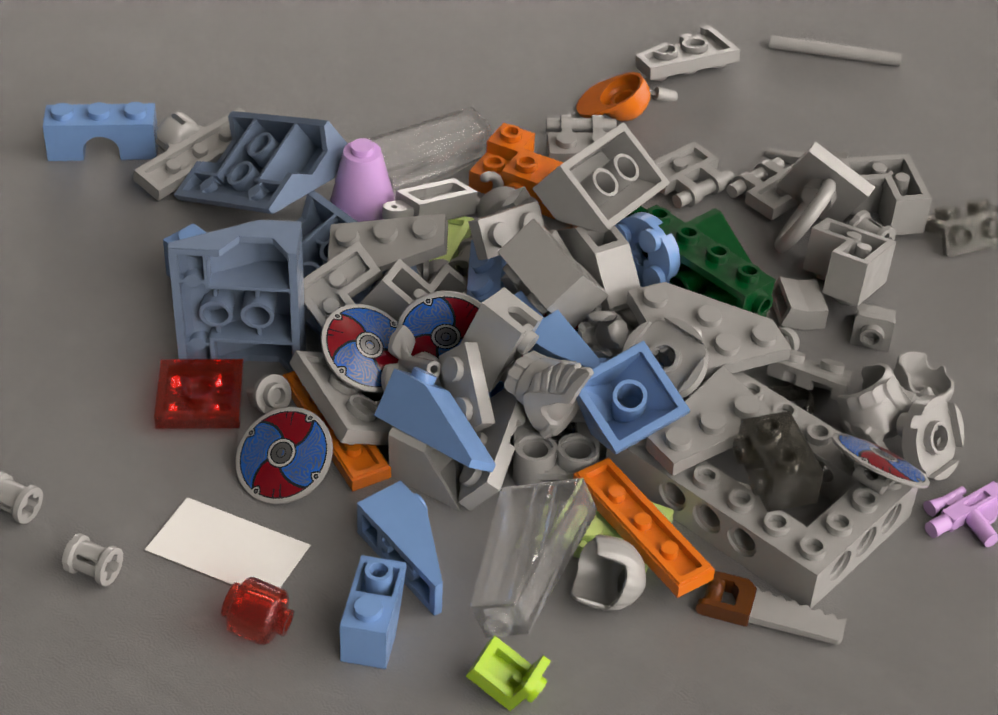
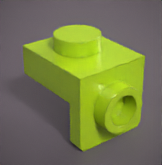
[466,636,551,711]

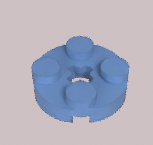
[615,212,680,287]

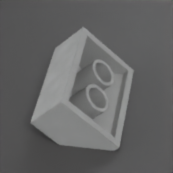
[532,122,670,233]

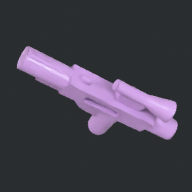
[923,481,998,547]

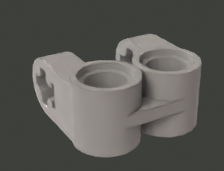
[512,417,600,493]

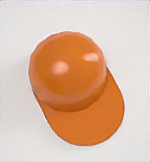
[576,72,650,122]

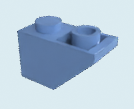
[340,555,406,669]

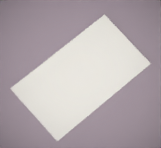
[145,497,311,600]

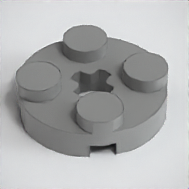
[622,317,709,398]
[896,395,964,480]

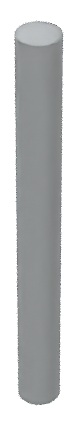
[769,35,902,66]

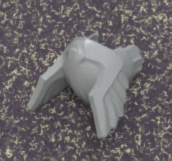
[504,350,594,439]
[837,363,919,451]

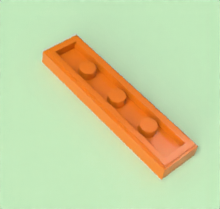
[282,371,391,492]
[573,457,715,598]

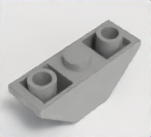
[557,225,641,312]

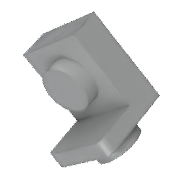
[850,303,896,352]

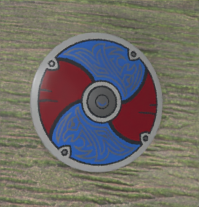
[397,291,482,359]
[321,304,410,393]
[236,407,333,505]
[832,433,930,494]

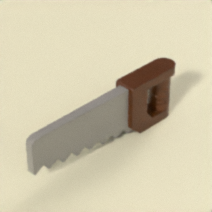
[696,571,847,644]

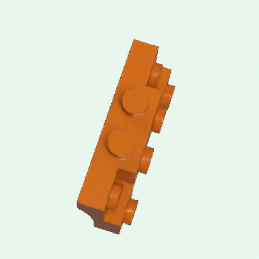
[469,123,572,225]

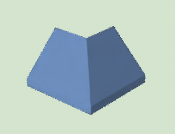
[576,341,690,455]

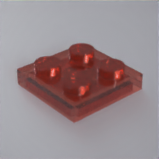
[154,359,244,429]

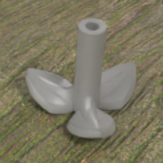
[381,325,441,391]

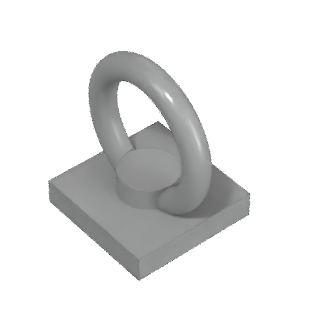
[774,141,875,253]

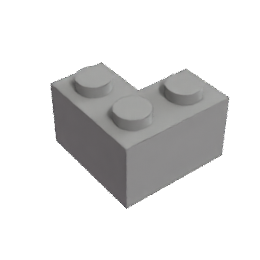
[839,154,932,235]
[803,217,896,306]
[498,218,609,328]
[360,258,468,322]

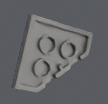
[626,282,791,381]

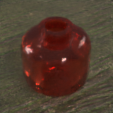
[221,577,294,645]

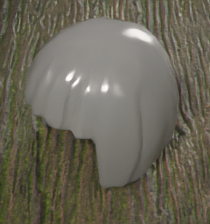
[571,535,646,610]

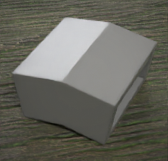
[772,276,829,330]

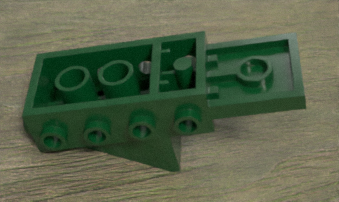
[571,204,776,317]

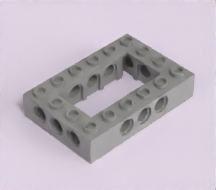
[606,371,918,609]

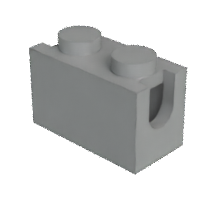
[460,287,543,392]

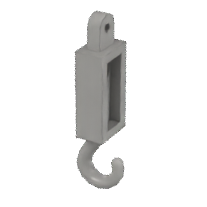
[382,171,504,220]

